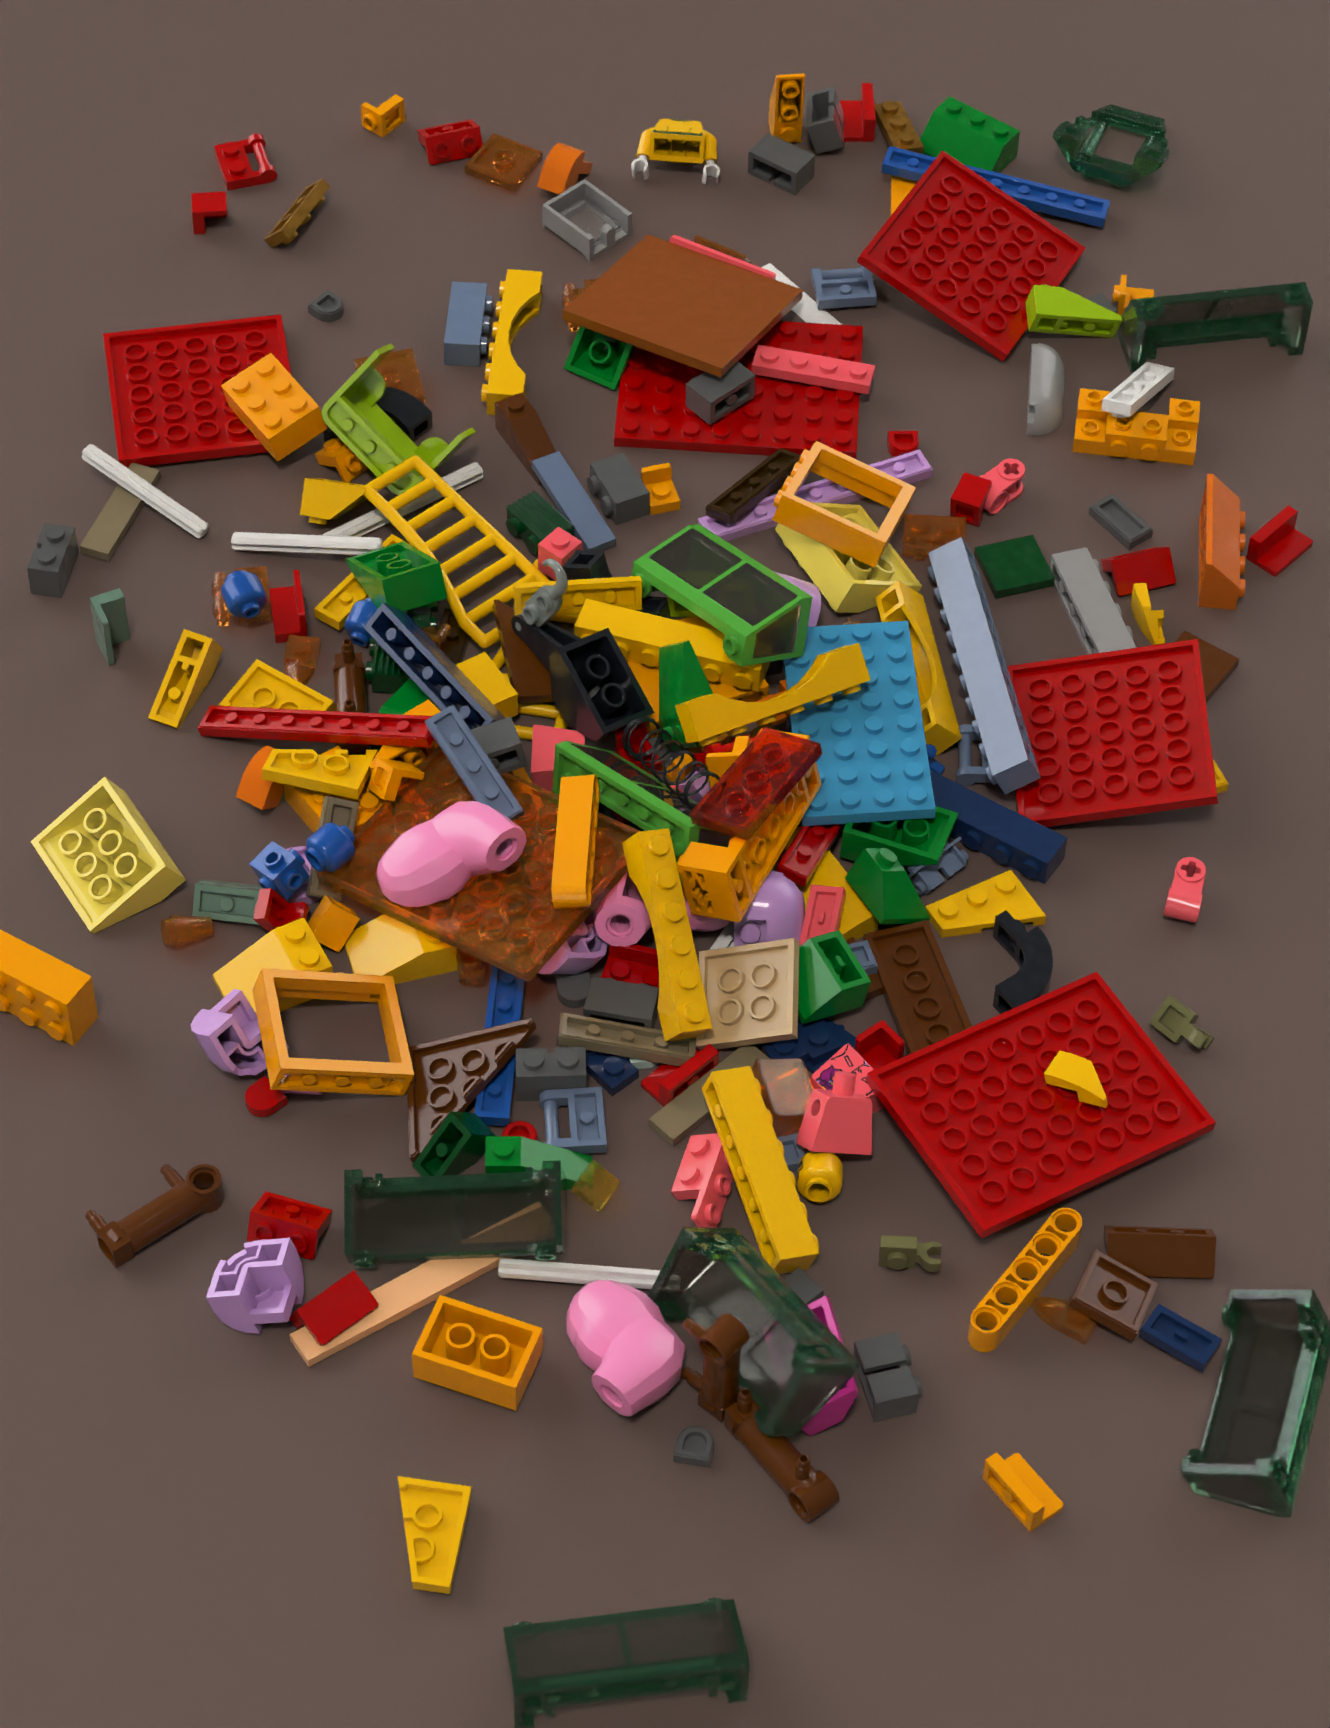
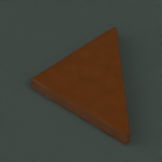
[493,600,554,703]
[407,1018,536,1163]

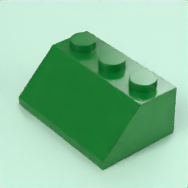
[920,96,1020,173]

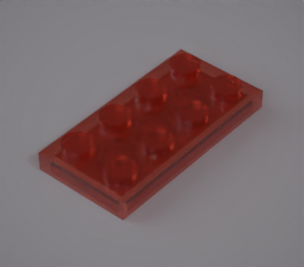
[689,727,823,841]

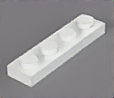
[1102,362,1175,418]

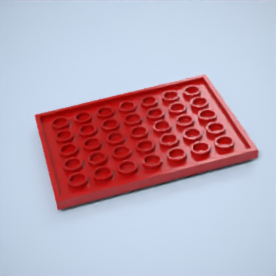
[614,321,863,459]
[866,972,1216,1239]

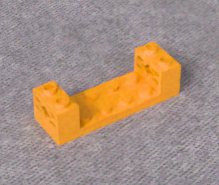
[677,728,822,922]

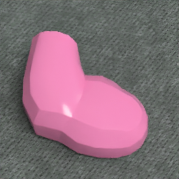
[376,801,526,907]
[594,855,732,947]
[566,1280,685,1416]

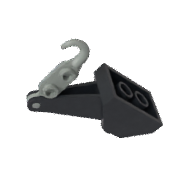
[511,559,655,742]

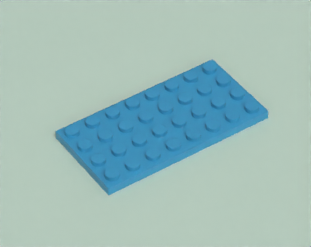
[780,621,935,826]

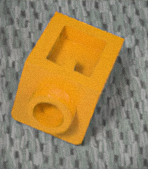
[360,94,405,138]
[1112,275,1154,318]
[641,463,680,515]

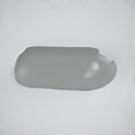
[1026,343,1065,436]

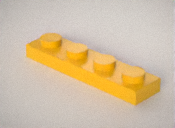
[314,534,410,631]
[513,576,642,616]

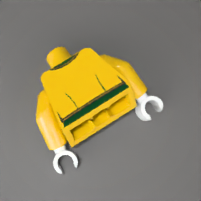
[631,119,720,185]

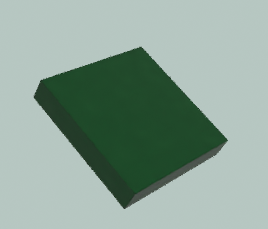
[974,535,1055,599]

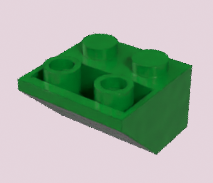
[798,930,871,1024]

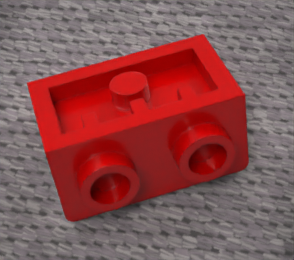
[417,119,484,165]
[601,944,659,987]
[247,1191,332,1260]

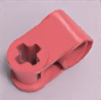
[979,458,1025,515]
[1163,857,1206,923]

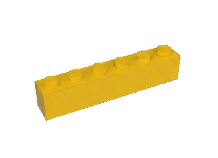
[574,599,771,692]
[702,1066,819,1276]

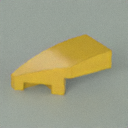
[1130,583,1165,645]
[1044,1050,1108,1108]

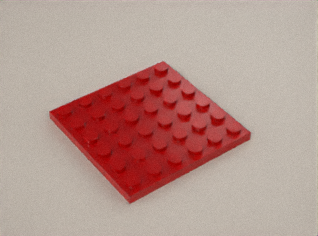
[856,150,1086,362]
[103,314,303,468]
[1008,639,1218,827]

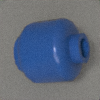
[221,570,267,619]
[344,598,377,647]
[304,822,356,873]

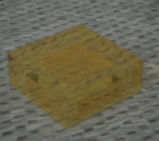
[571,1160,621,1212]

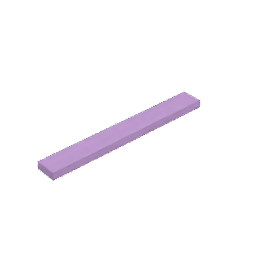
[698,449,933,542]

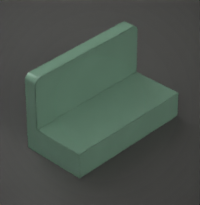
[90,588,130,666]
[192,879,263,925]

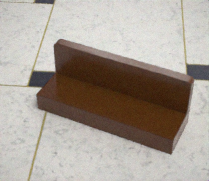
[1104,1225,1216,1279]

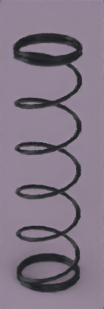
[622,717,725,813]

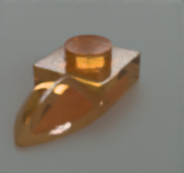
[283,635,321,685]
[1031,1295,1100,1345]

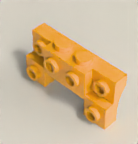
[1072,388,1200,466]

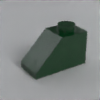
[412,1111,496,1189]

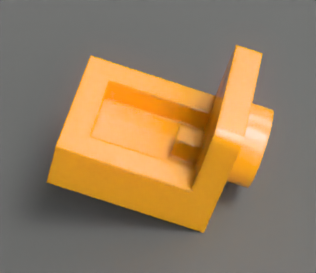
[314,438,368,482]

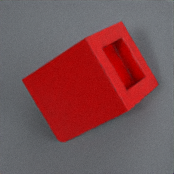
[191,191,228,234]
[950,472,992,527]
[855,1020,905,1070]

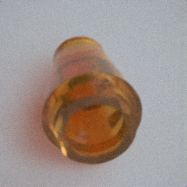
[161,915,213,948]

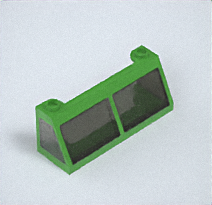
[631,524,813,667]
[552,741,739,885]

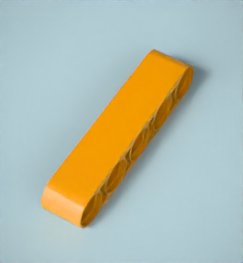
[551,774,599,909]
[968,1207,1082,1352]

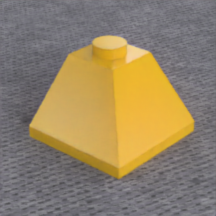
[300,478,367,525]

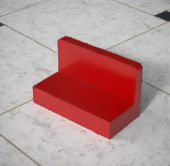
[840,83,876,142]
[1246,505,1313,577]
[1101,546,1176,596]
[269,569,307,643]
[641,1044,719,1107]
[289,1270,378,1346]

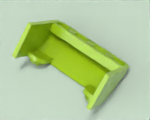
[322,343,476,496]

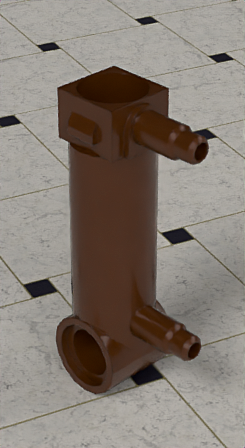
[333,639,369,755]
[85,1164,224,1268]
[681,1313,750,1423]
[724,1388,840,1522]

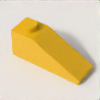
[148,629,223,729]

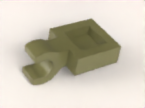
[1149,995,1214,1049]
[878,1235,942,1272]

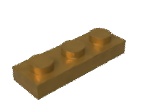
[874,101,924,154]
[264,178,330,248]

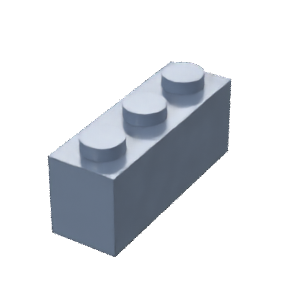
[444,281,493,367]

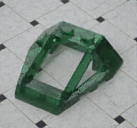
[1053,104,1170,187]

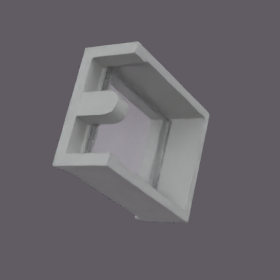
[542,179,632,262]

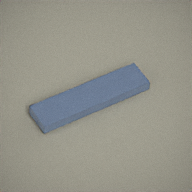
[531,451,616,551]
[424,704,524,821]

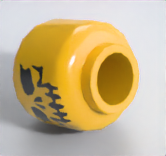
[796,1151,843,1203]

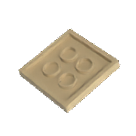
[696,938,799,1050]

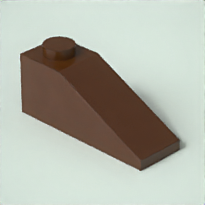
[495,392,556,485]

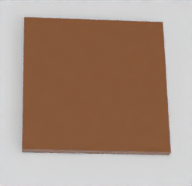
[562,234,803,378]

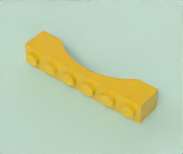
[481,269,543,415]
[875,580,962,756]
[675,643,871,746]
[622,828,712,1042]

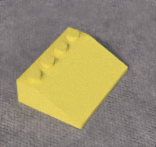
[775,502,922,613]
[31,777,186,934]

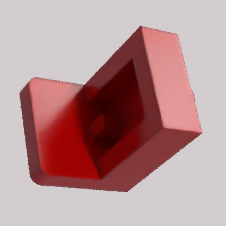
[615,723,662,780]
[253,888,309,932]

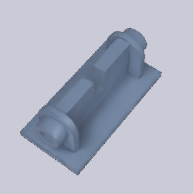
[907,837,969,895]

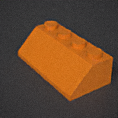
[1198,474,1245,610]

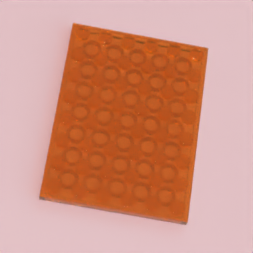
[316,746,640,982]

